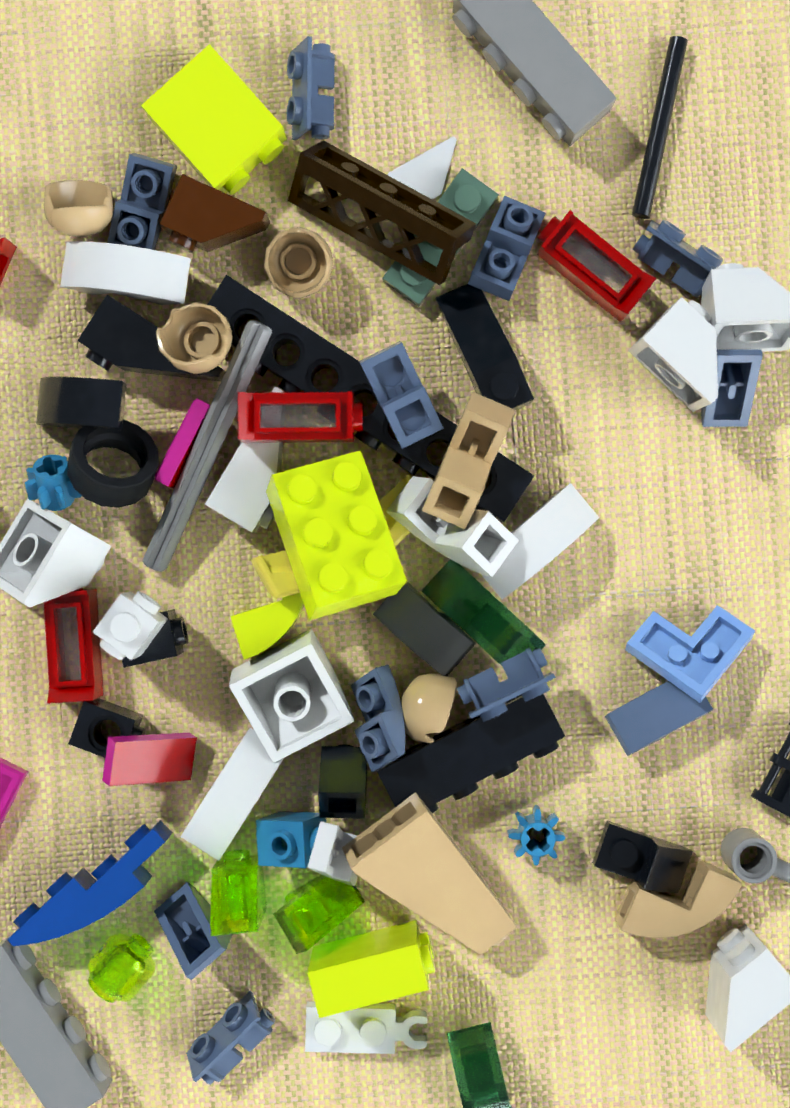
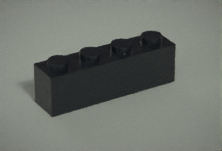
[377,694,566,813]

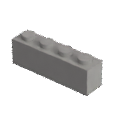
[452,0,617,147]
[0,934,112,1108]

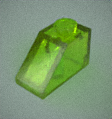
[210,850,267,936]

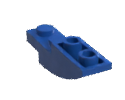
[7,820,172,946]

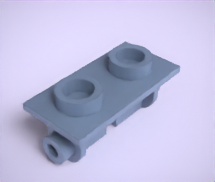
[286,36,335,140]
[632,220,724,298]
[456,648,556,722]
[187,991,276,1085]

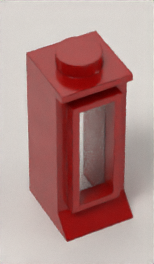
[537,210,657,322]
[238,391,363,443]
[44,588,104,704]

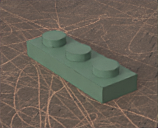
[382,168,499,307]

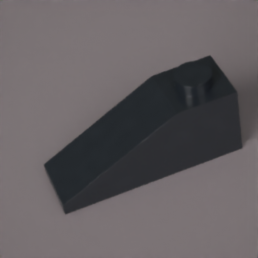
[435,284,534,410]
[78,295,226,381]

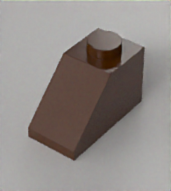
[160,174,270,253]

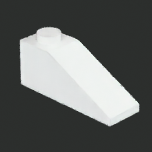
[205,386,286,533]

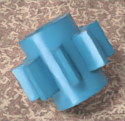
[24,455,82,511]
[507,805,566,865]

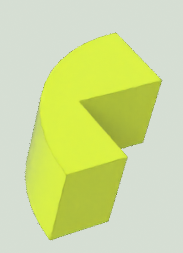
[230,593,304,660]

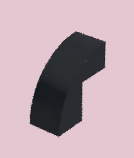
[36,377,126,430]

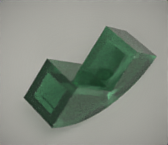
[421,559,546,666]

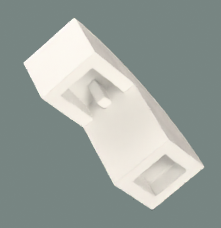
[60,241,191,305]
[386,476,519,577]
[481,483,599,600]
[181,728,284,861]

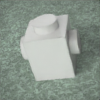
[93,591,168,660]

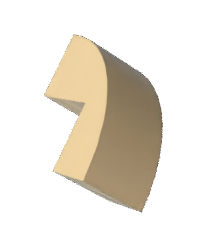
[422,392,515,529]
[614,859,742,938]

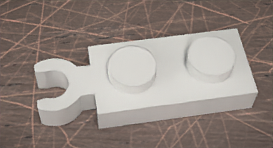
[305,1001,427,1054]

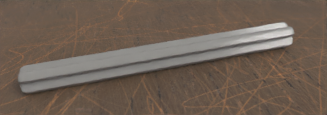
[143,320,272,572]

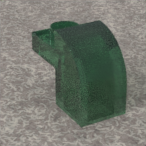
[447,1022,512,1108]

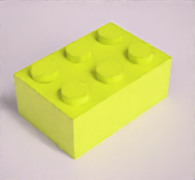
[266,450,407,621]

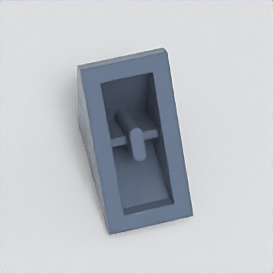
[701,349,763,427]
[154,882,234,980]

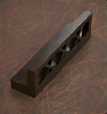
[288,140,477,286]

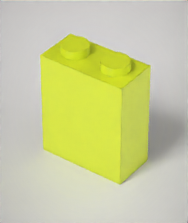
[141,44,287,195]
[307,920,435,1018]

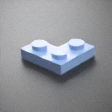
[625,605,755,703]

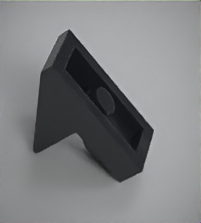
[592,820,693,893]

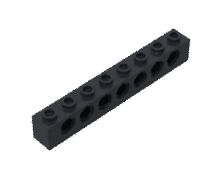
[207,275,534,523]

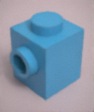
[256,811,326,868]

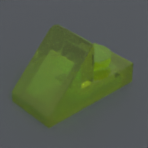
[273,875,365,954]

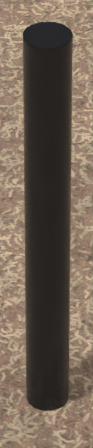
[632,36,688,219]

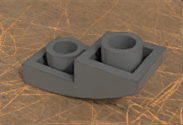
[373,582,476,676]

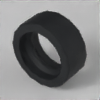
[68,419,159,508]

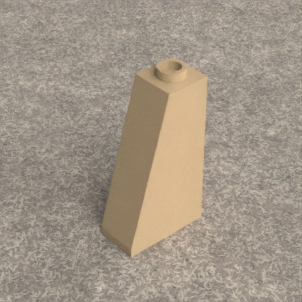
[342,792,517,955]

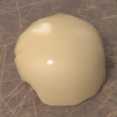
[44,180,113,238]
[264,227,334,298]
[156,302,233,374]
[401,673,457,743]

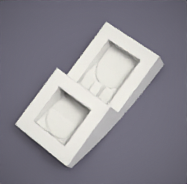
[308,821,358,886]

